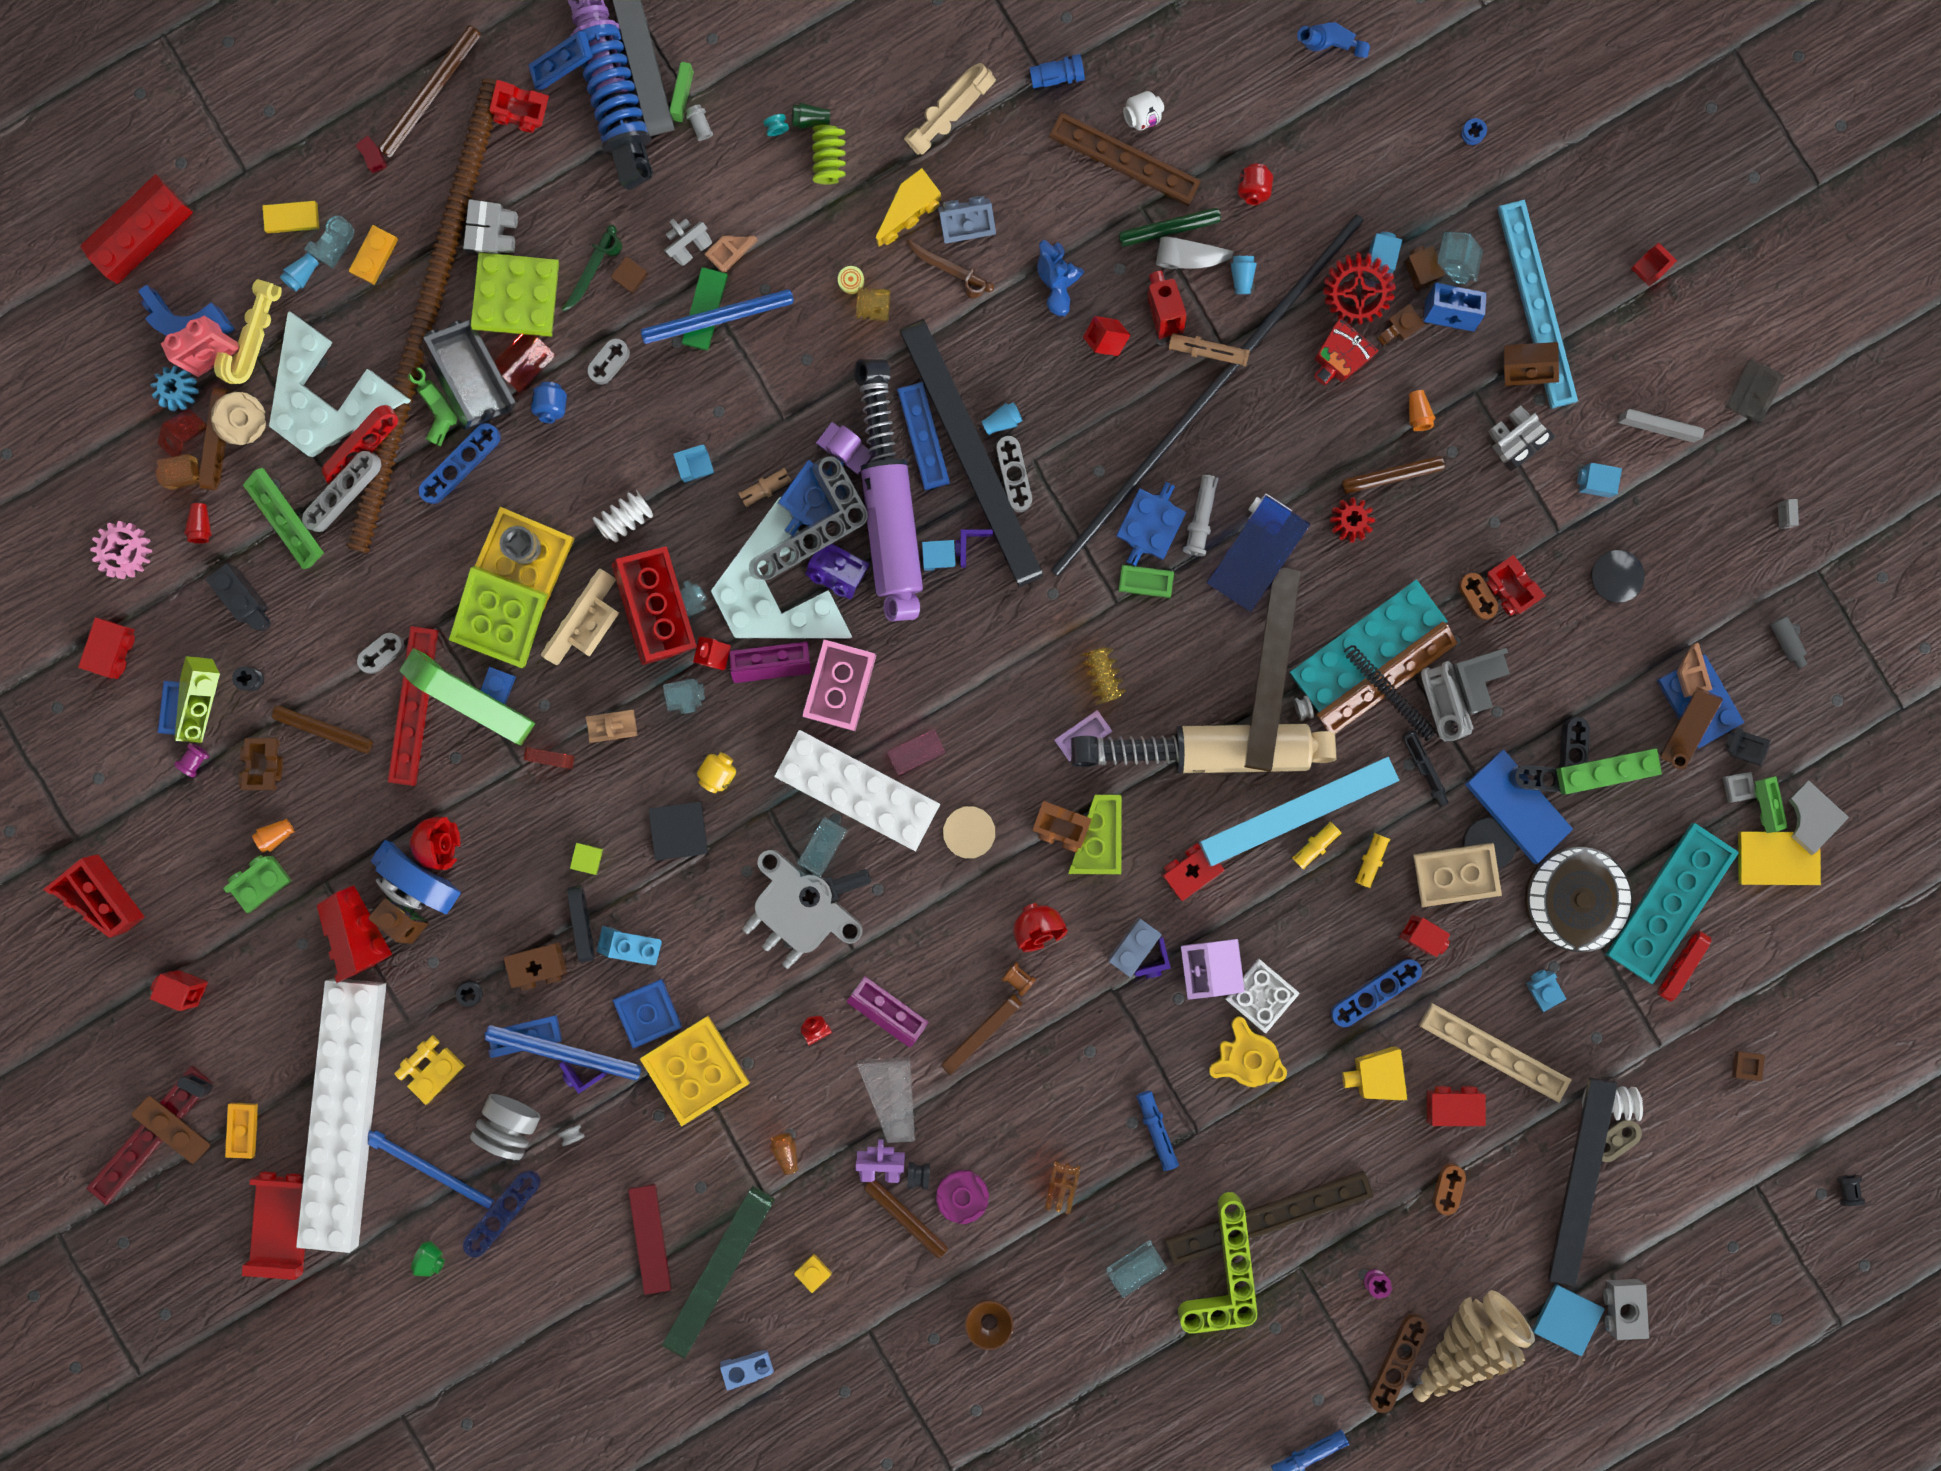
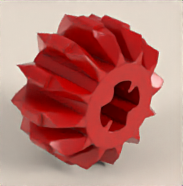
[1329,497,1375,543]

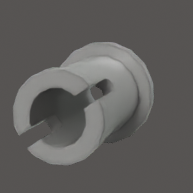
[686,104,713,141]

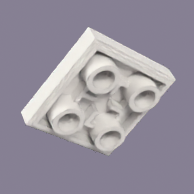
[1224,959,1300,1033]

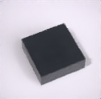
[176,1074,213,1098]

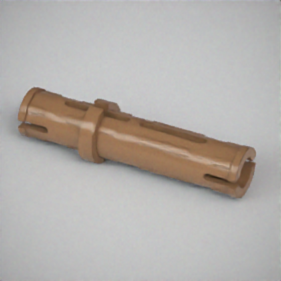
[1169,333,1250,366]

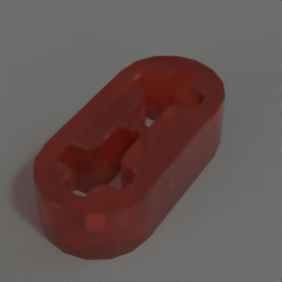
[523,747,575,769]

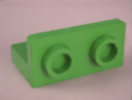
[223,855,292,913]

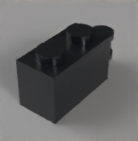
[205,563,271,631]

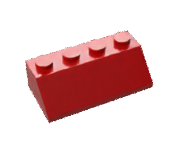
[80,174,193,284]
[612,546,697,665]

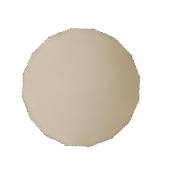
[211,392,266,445]
[943,806,995,858]

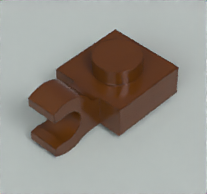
[1377,304,1425,346]

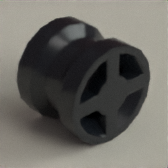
[907,1162,930,1190]

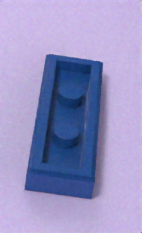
[528,31,592,90]

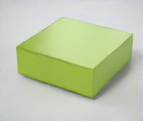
[570,843,603,875]

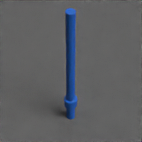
[368,1130,494,1209]

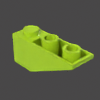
[175,656,220,743]

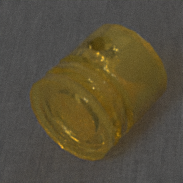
[856,287,890,321]

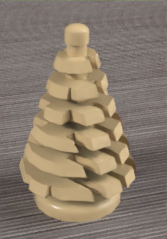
[1413,1290,1535,1402]

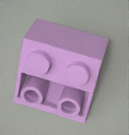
[1181,939,1245,999]

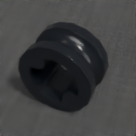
[456,982,483,1007]

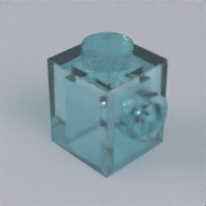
[663,679,705,714]

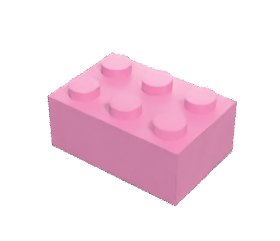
[803,640,876,731]

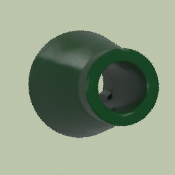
[792,102,830,129]

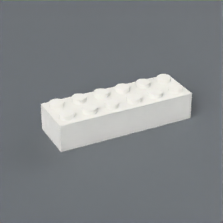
[775,730,940,851]

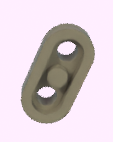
[1602,1119,1642,1162]

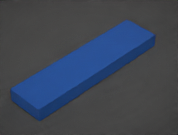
[897,382,950,491]

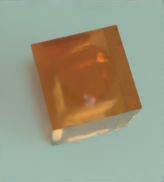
[156,454,200,490]

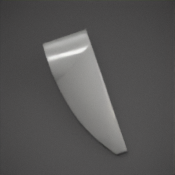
[1156,237,1233,269]

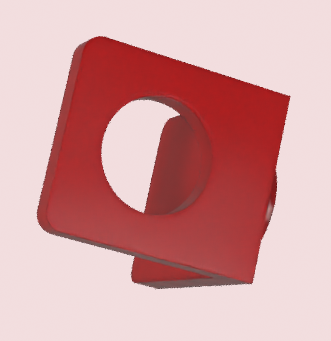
[693,637,731,670]

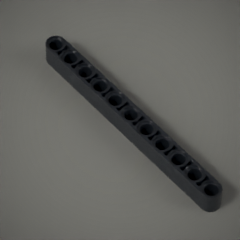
[899,318,1043,588]

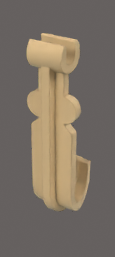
[904,63,996,155]

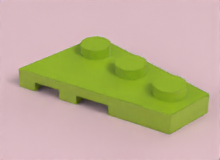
[1068,795,1122,874]

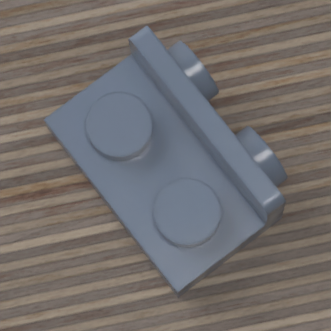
[938,196,996,243]

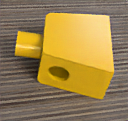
[1342,1046,1407,1100]

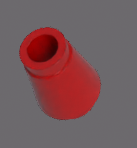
[184,503,212,544]

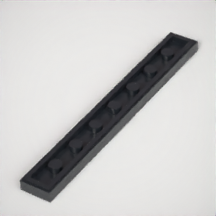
[1548,1077,1618,1285]

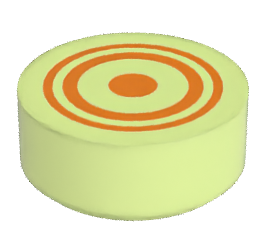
[838,266,864,294]

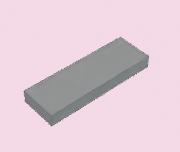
[1618,409,1705,443]

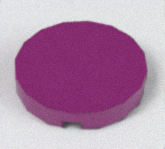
[936,1170,989,1224]

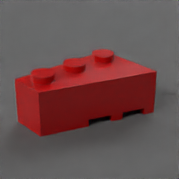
[43,854,145,938]
[316,885,392,984]

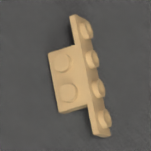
[541,569,619,665]

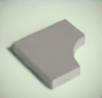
[1788,781,1849,855]

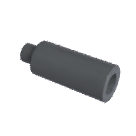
[1769,616,1807,669]

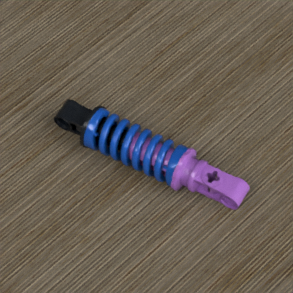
[568,0,653,190]

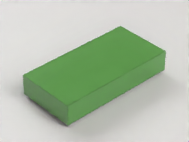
[669,62,694,122]
[1118,565,1174,598]

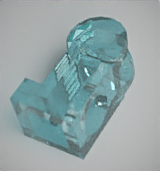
[304,216,354,269]

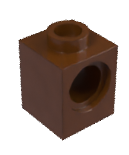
[1404,246,1445,291]

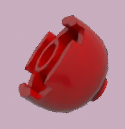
[409,817,460,870]
[1013,903,1068,952]

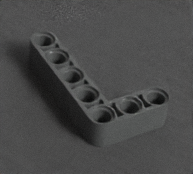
[749,457,868,580]

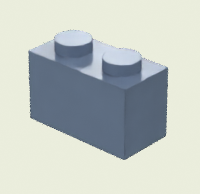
[1107,917,1162,977]

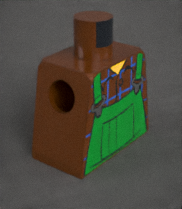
[368,896,429,944]

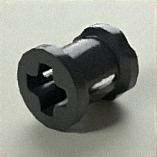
[232,667,264,691]
[1837,1175,1865,1206]

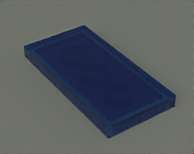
[1207,495,1310,612]

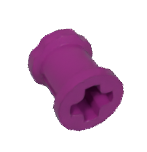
[174,742,210,777]
[1364,1269,1392,1299]

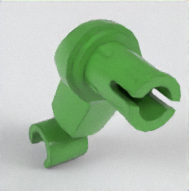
[408,368,457,446]

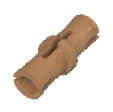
[739,468,792,508]

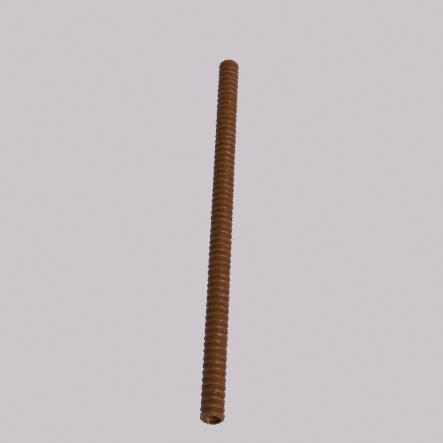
[346,78,496,553]

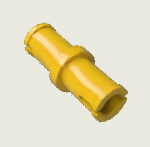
[1292,822,1342,870]
[1355,833,1390,888]

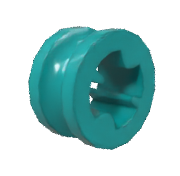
[763,114,789,136]

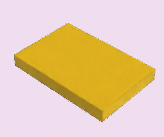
[1738,832,1821,885]

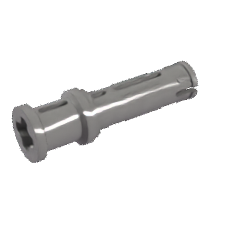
[1182,475,1219,556]

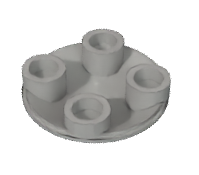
[376,877,423,909]

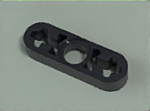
[567,885,595,963]

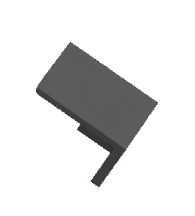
[1453,648,1510,715]

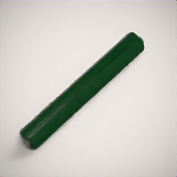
[1119,208,1221,247]

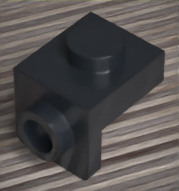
[1726,728,1772,767]

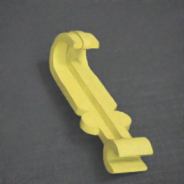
[214,279,282,384]

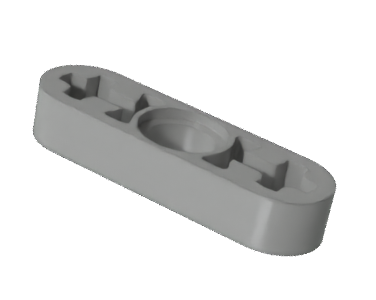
[996,436,1032,512]

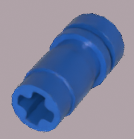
[1029,54,1085,88]

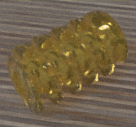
[1080,647,1126,705]

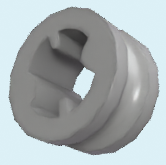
[1294,695,1314,721]
[558,1124,585,1146]

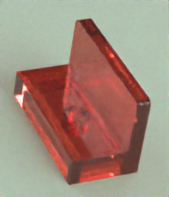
[494,334,555,392]

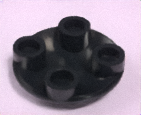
[1591,550,1645,602]

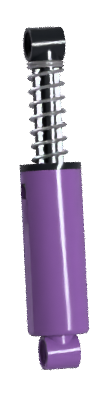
[854,359,923,621]

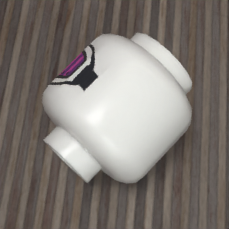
[1123,91,1164,130]

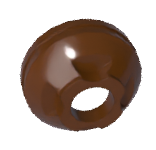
[965,1300,1014,1350]

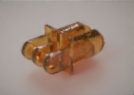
[1045,1160,1081,1215]

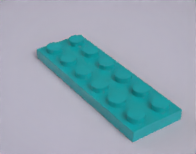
[1289,579,1448,713]
[1605,823,1739,984]

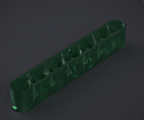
[662,1185,775,1359]

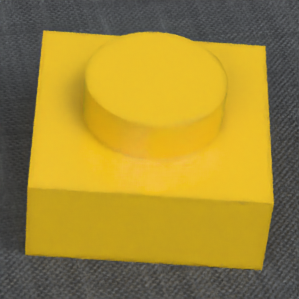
[794,1254,832,1293]

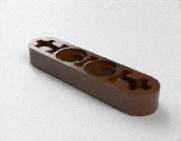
[199,388,231,491]
[940,994,1023,1075]
[1368,1314,1428,1413]

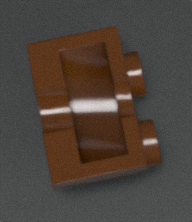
[238,738,283,790]

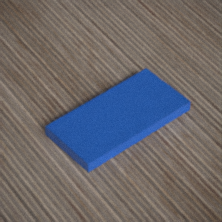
[1465,750,1573,864]

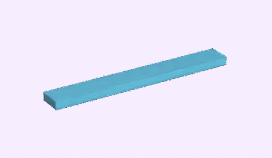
[1497,200,1578,409]
[1199,757,1399,866]

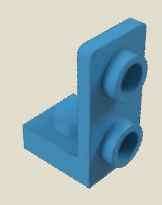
[596,926,662,965]

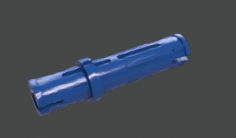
[1136,1090,1179,1171]
[1271,1429,1349,1471]

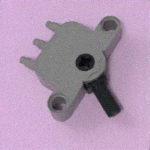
[742,850,871,969]

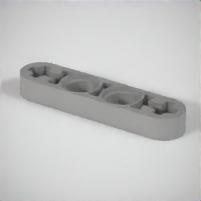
[302,451,381,532]

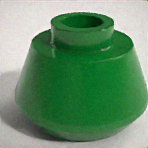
[411,1241,445,1277]

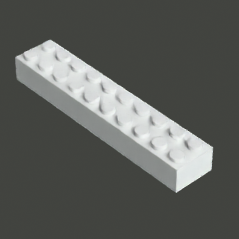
[296,978,386,1253]

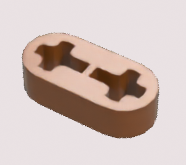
[1458,573,1498,620]
[1433,1164,1466,1215]

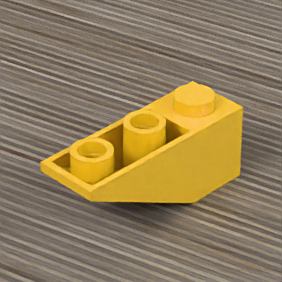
[876,168,941,247]

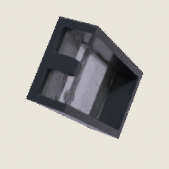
[419,320,516,430]

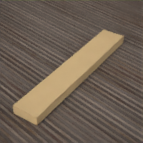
[1418,1003,1572,1103]

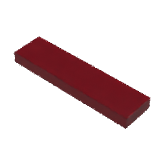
[628,1184,672,1295]

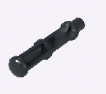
[1402,730,1449,807]

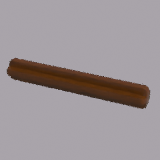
[1342,456,1445,494]
[271,706,373,753]
[864,1179,948,1258]

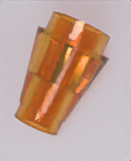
[770,1133,799,1175]

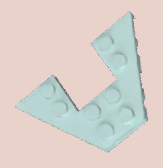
[269,311,411,457]
[711,497,853,639]

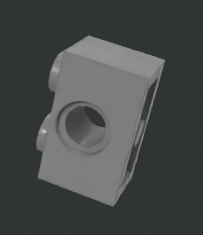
[1603,1279,1649,1340]

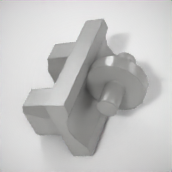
[664,219,712,266]

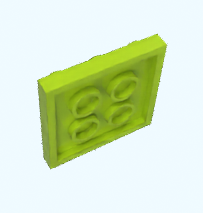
[471,253,559,337]
[449,566,548,668]

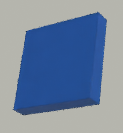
[612,979,683,1049]

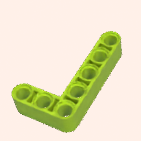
[1177,1192,1257,1333]

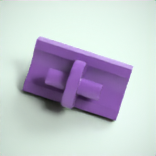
[856,1139,905,1183]

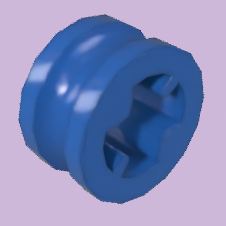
[1461,118,1487,145]

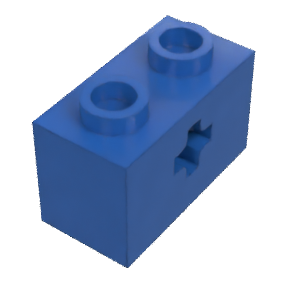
[1424,283,1486,332]

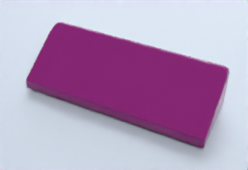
[730,641,811,683]
[847,976,929,1047]

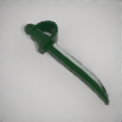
[562,225,622,312]

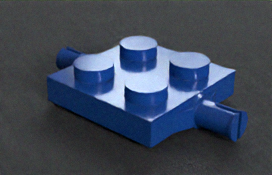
[777,458,845,536]
[1116,482,1186,566]

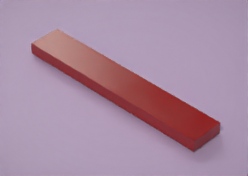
[388,626,439,786]

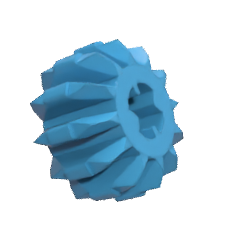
[150,366,199,411]

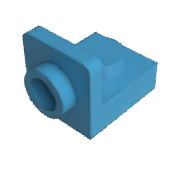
[1525,970,1566,1012]

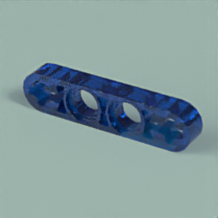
[463,1170,541,1258]

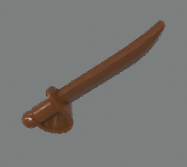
[908,239,994,298]

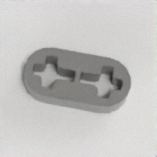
[588,339,630,385]
[357,633,405,674]

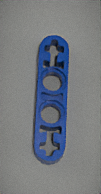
[419,423,501,504]
[1331,959,1422,1027]

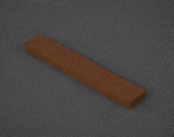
[1049,112,1201,206]

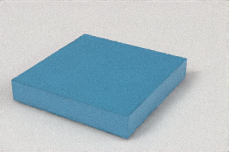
[1532,1283,1605,1357]

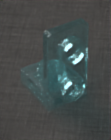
[680,580,707,617]

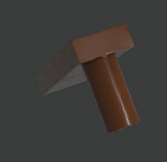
[1660,687,1723,769]

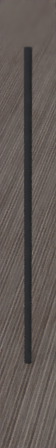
[1051,214,1364,577]

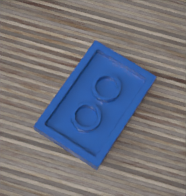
[1656,654,1744,749]

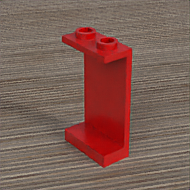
[242,1171,305,1280]

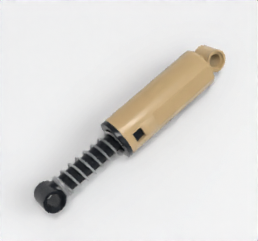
[1071,724,1336,773]

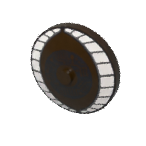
[1525,847,1633,952]

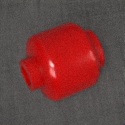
[1238,163,1273,205]

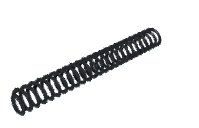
[1344,645,1439,741]

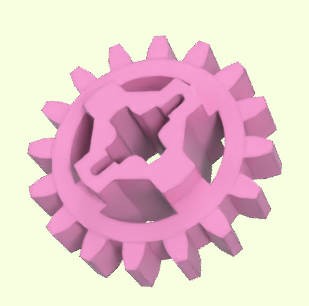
[90,521,152,579]

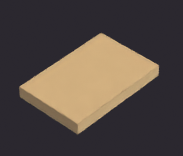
[1413,843,1502,907]

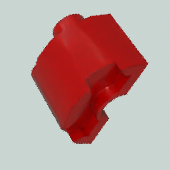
[490,80,549,133]
[1486,555,1546,616]

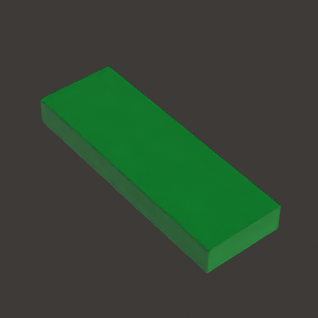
[682,267,728,351]

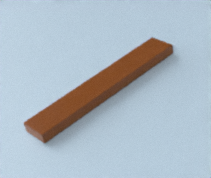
[1316,622,1458,734]

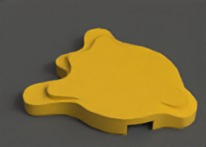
[1209,1016,1287,1087]

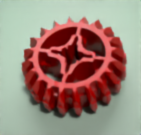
[1323,252,1396,325]

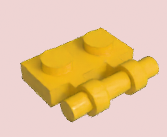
[394,1035,465,1105]

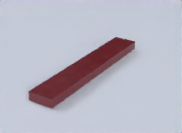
[86,1066,213,1205]

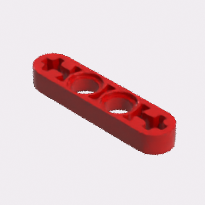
[321,405,398,484]

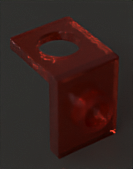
[157,409,207,460]

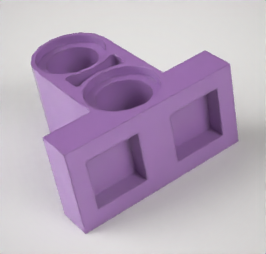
[816,422,872,476]

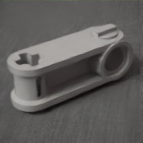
[1421,661,1474,741]

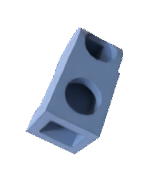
[720,1350,774,1390]

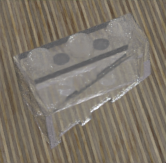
[857,1057,915,1143]

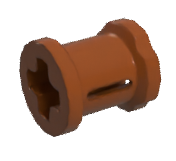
[1001,961,1036,997]

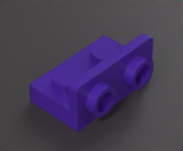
[806,544,870,599]

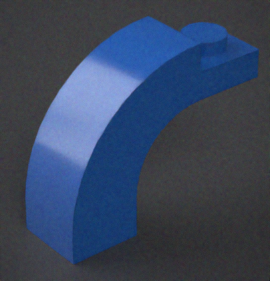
[138,285,235,336]
[371,840,461,914]

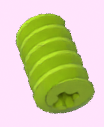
[812,125,846,185]

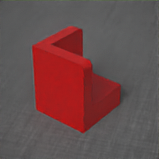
[1631,243,1677,286]
[1083,316,1130,356]

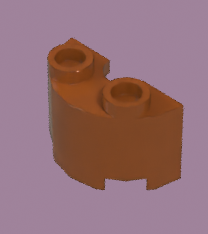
[1032,801,1092,853]

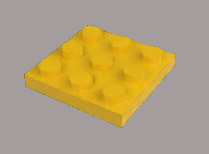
[475,507,575,611]
[640,1016,750,1126]

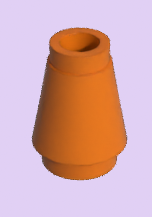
[1409,390,1436,431]
[252,818,295,853]

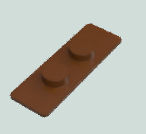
[131,1096,210,1164]

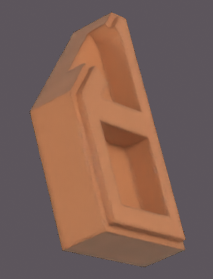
[704,236,758,273]
[1677,643,1713,697]

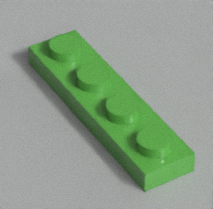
[243,468,324,570]
[1556,749,1662,795]

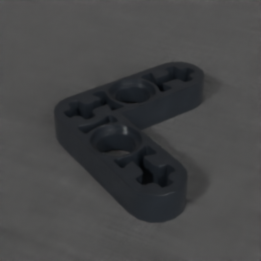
[1509,717,1590,793]

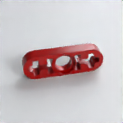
[1658,930,1712,1002]

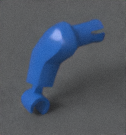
[1297,22,1370,58]

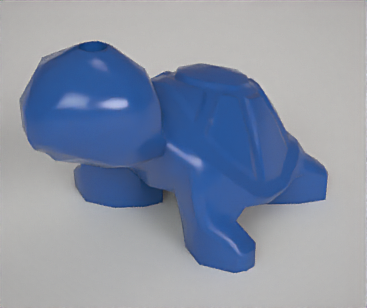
[1037,240,1084,316]

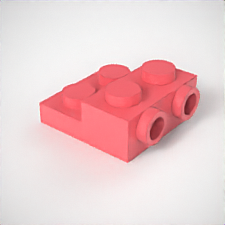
[161,316,240,377]

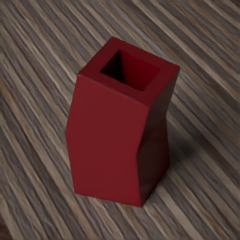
[355,135,388,173]

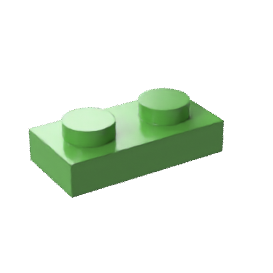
[1755,776,1788,833]

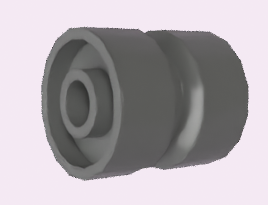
[499,526,541,564]

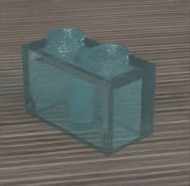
[1438,232,1483,284]
[797,817,848,877]
[1106,1240,1168,1298]

